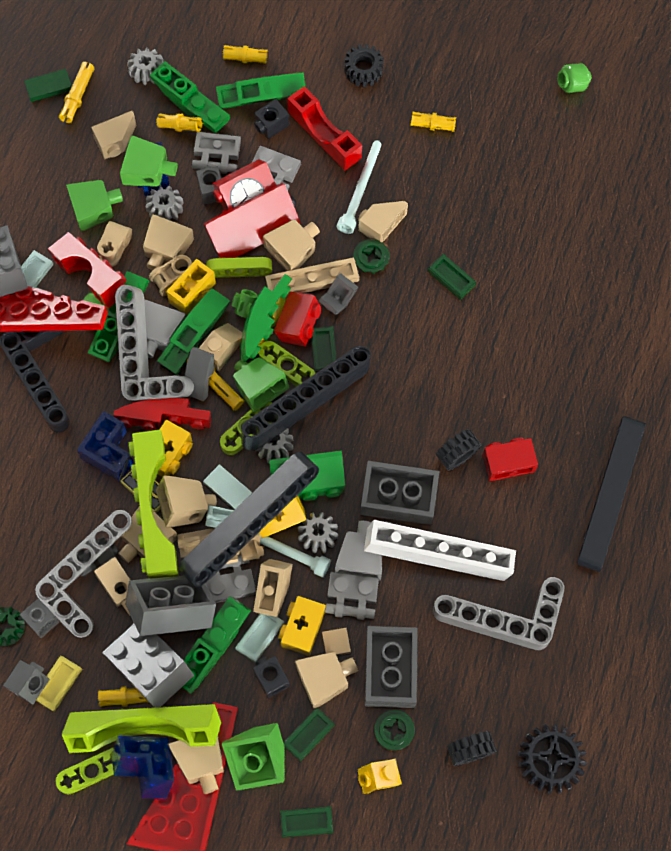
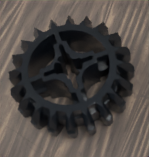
[518,724,587,794]

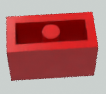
[274,291,321,346]
[483,437,538,481]

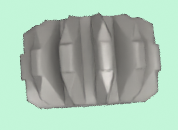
[127,47,163,85]
[145,185,184,221]
[255,429,293,463]
[298,512,339,554]

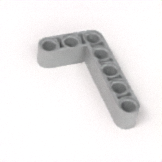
[115,285,194,401]
[35,510,132,638]
[433,577,564,650]

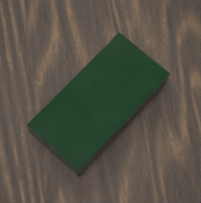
[24,69,72,102]
[427,254,476,300]
[311,326,337,373]
[283,707,335,762]
[280,806,333,838]

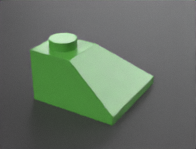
[222,723,285,791]

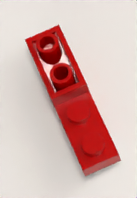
[113,398,212,431]

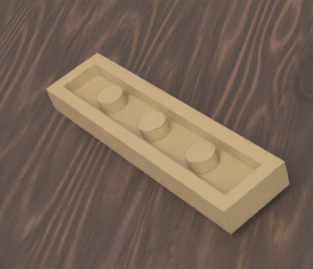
[265,257,359,297]

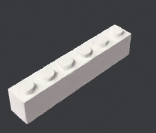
[364,520,516,581]

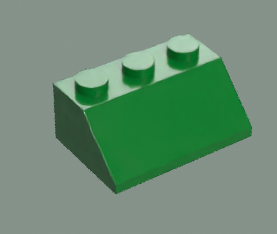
[269,451,345,501]

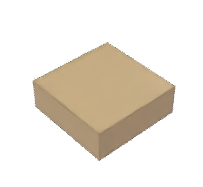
[322,628,351,656]

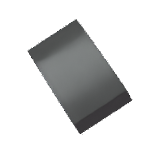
[185,347,214,401]

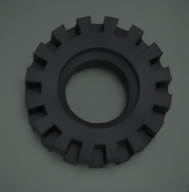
[344,44,384,87]
[436,429,482,471]
[447,731,497,766]

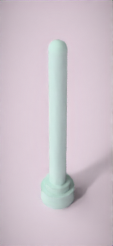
[337,141,381,234]
[258,533,331,577]

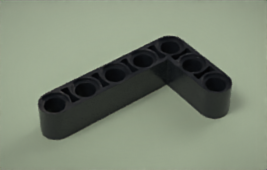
[0,331,70,433]

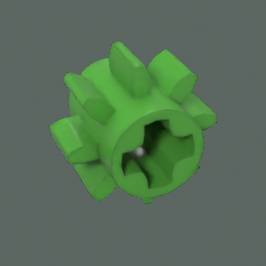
[231,289,258,318]

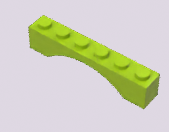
[129,430,179,579]
[62,704,221,753]

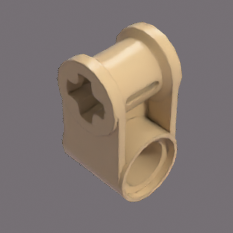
[97,221,132,267]
[149,255,192,296]

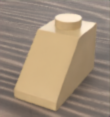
[91,111,136,159]
[358,201,408,242]
[199,323,243,371]
[253,559,293,617]

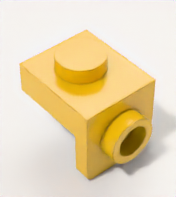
[358,759,402,794]

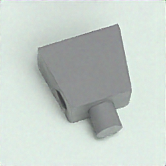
[144,300,186,358]
[335,521,382,580]

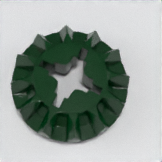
[353,239,390,274]
[0,607,25,646]
[374,710,415,751]

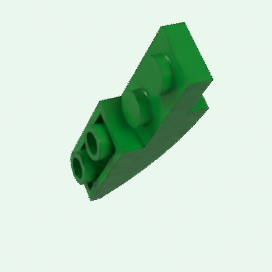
[150,61,230,134]
[216,73,306,109]
[88,271,149,362]
[241,274,292,362]
[157,288,231,375]
[182,596,251,694]

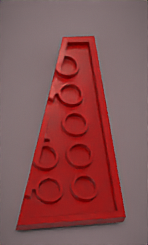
[0,286,108,332]
[127,702,238,851]

